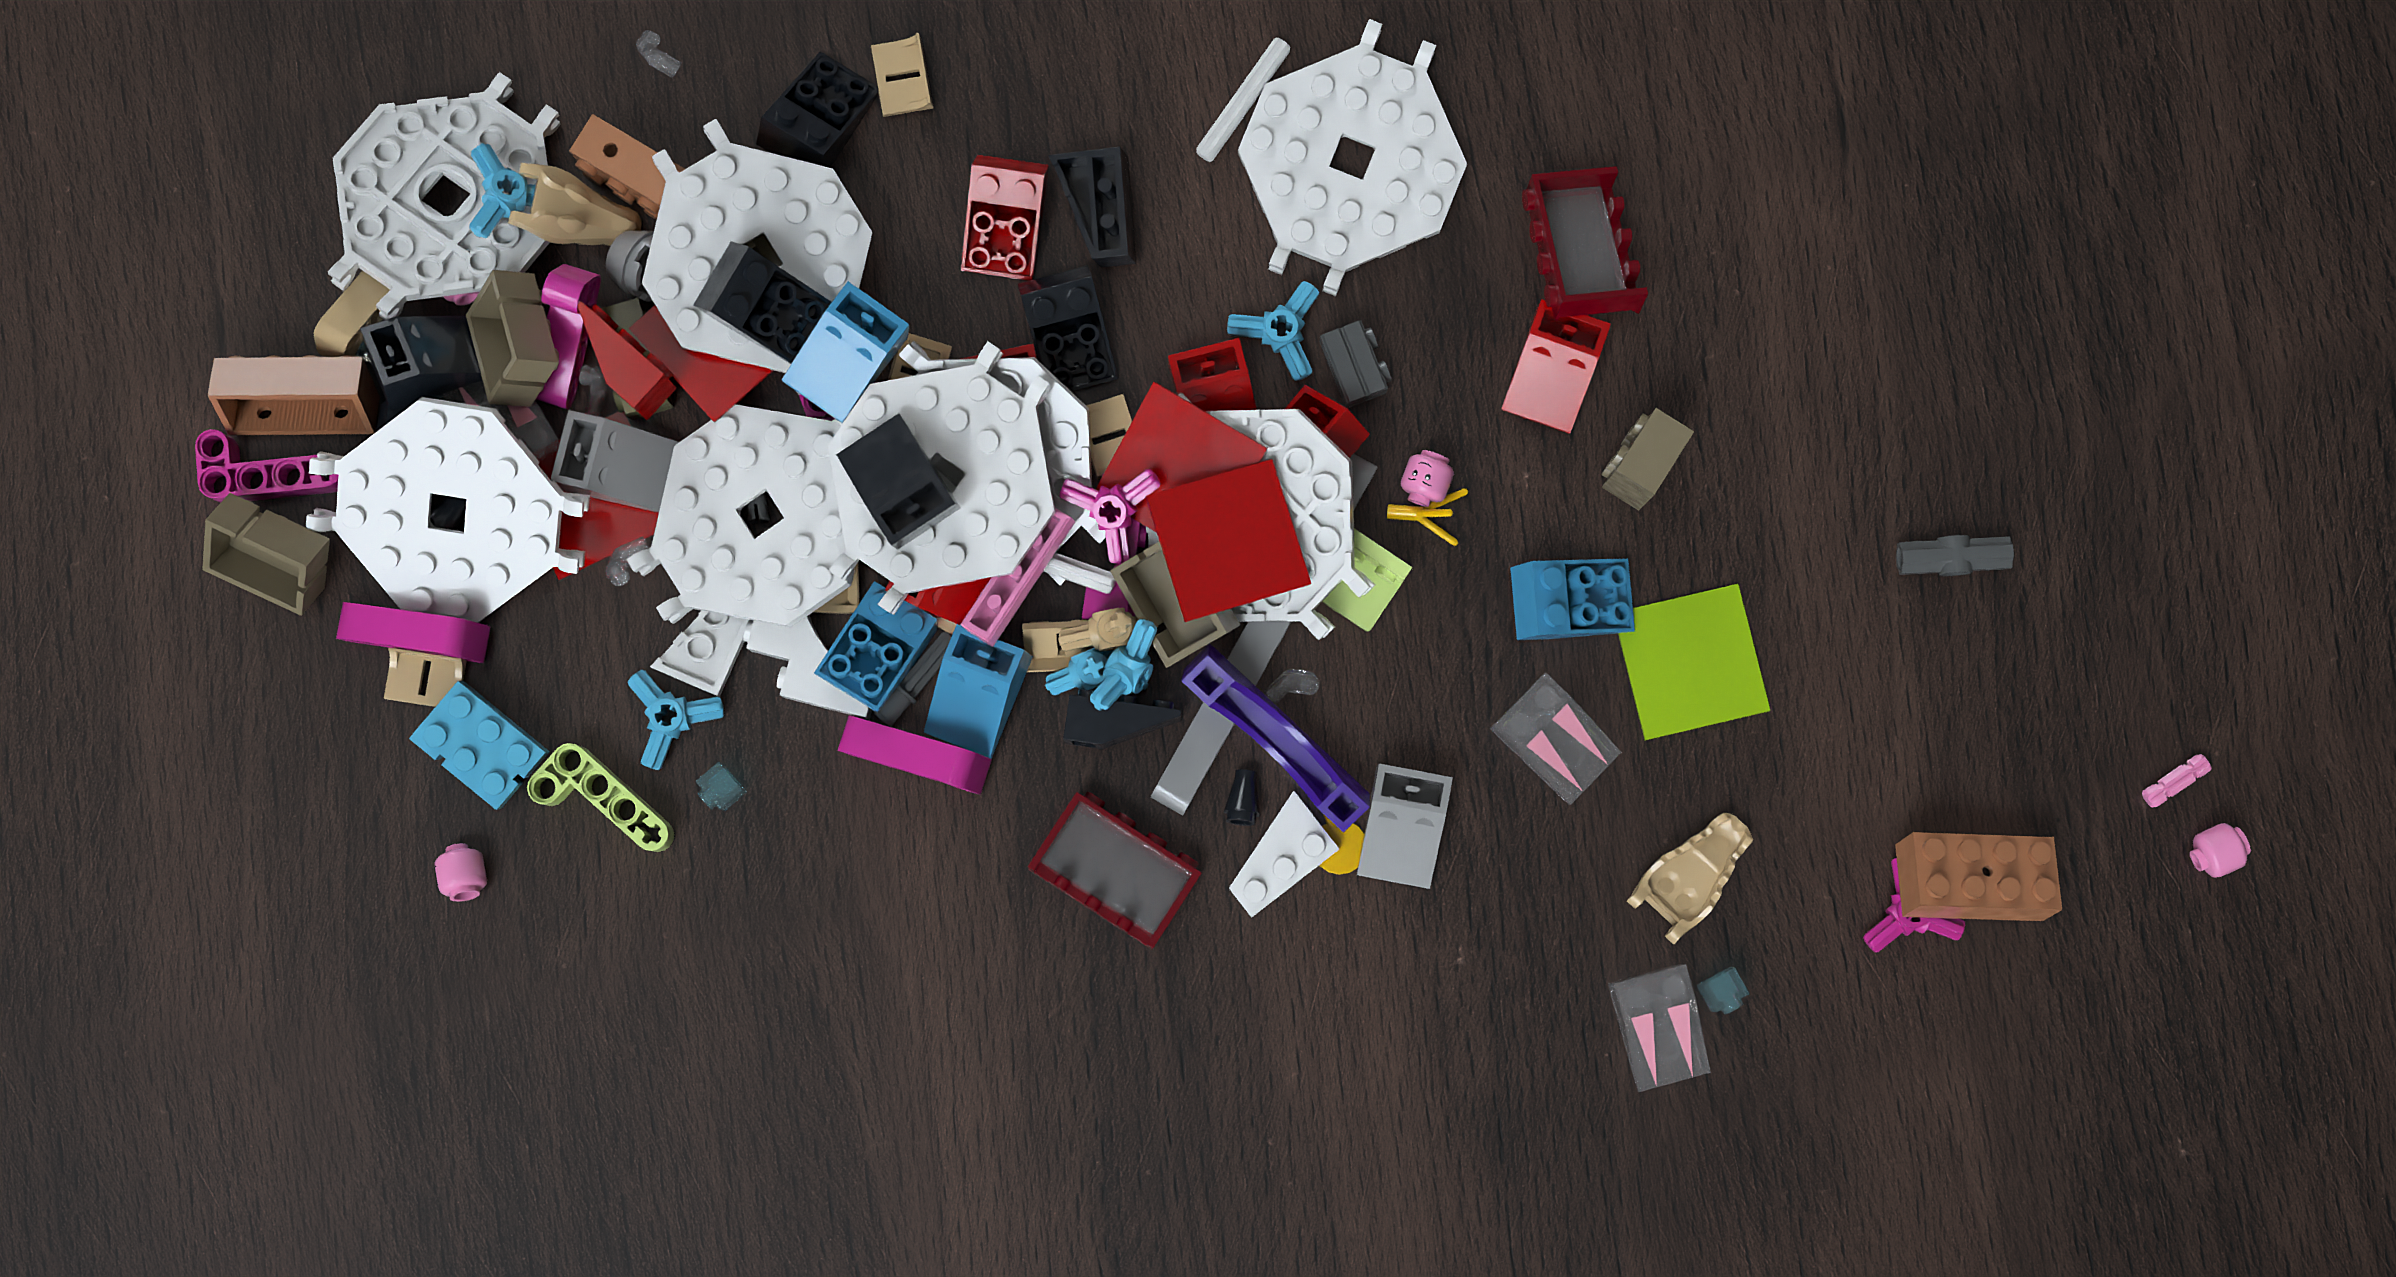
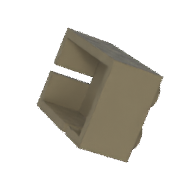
[466,270,559,407]
[1601,408,1694,511]
[202,493,330,616]
[1110,542,1240,668]

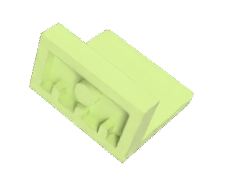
[1322,528,1412,632]

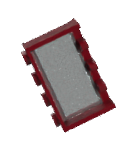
[1522,166,1648,320]
[1028,791,1202,950]

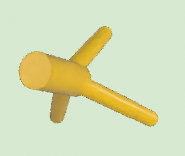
[1387,488,1468,546]

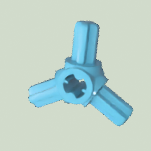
[469,143,536,238]
[1227,281,1319,381]
[1090,619,1157,711]
[1045,648,1114,695]
[628,670,724,770]

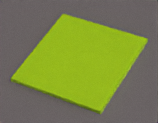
[1618,584,1770,740]

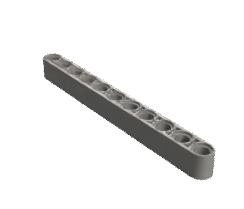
[1150,454,1378,816]

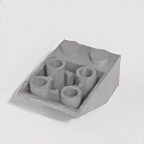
[550,410,679,513]
[1357,764,1453,889]

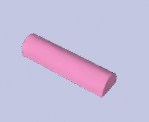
[960,508,1075,647]

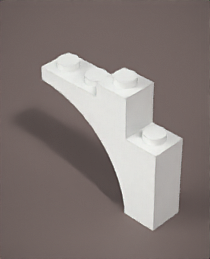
[743,614,872,720]

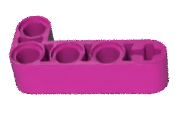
[536,264,601,409]
[195,429,339,503]
[336,602,491,663]
[837,715,992,795]

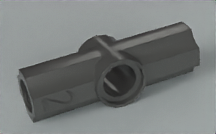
[1896,535,2014,576]

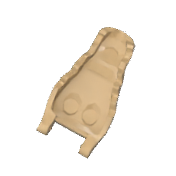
[508,162,642,246]
[1627,813,1753,944]

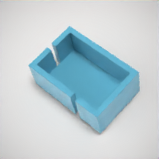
[409,681,550,810]

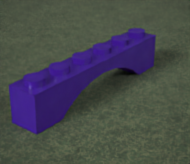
[1182,643,1370,833]

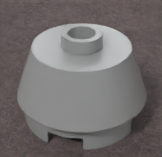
[606,230,654,302]

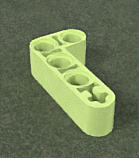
[527,743,674,852]

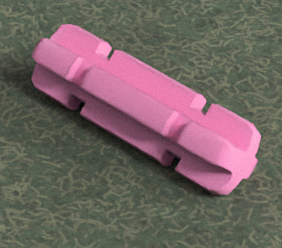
[2142,754,2212,807]

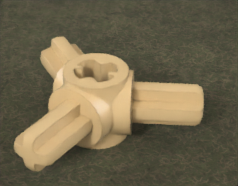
[1058,608,1158,652]

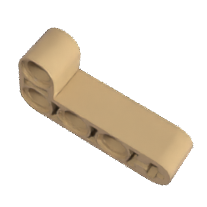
[314,271,390,359]

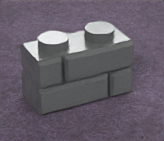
[1319,321,1391,408]

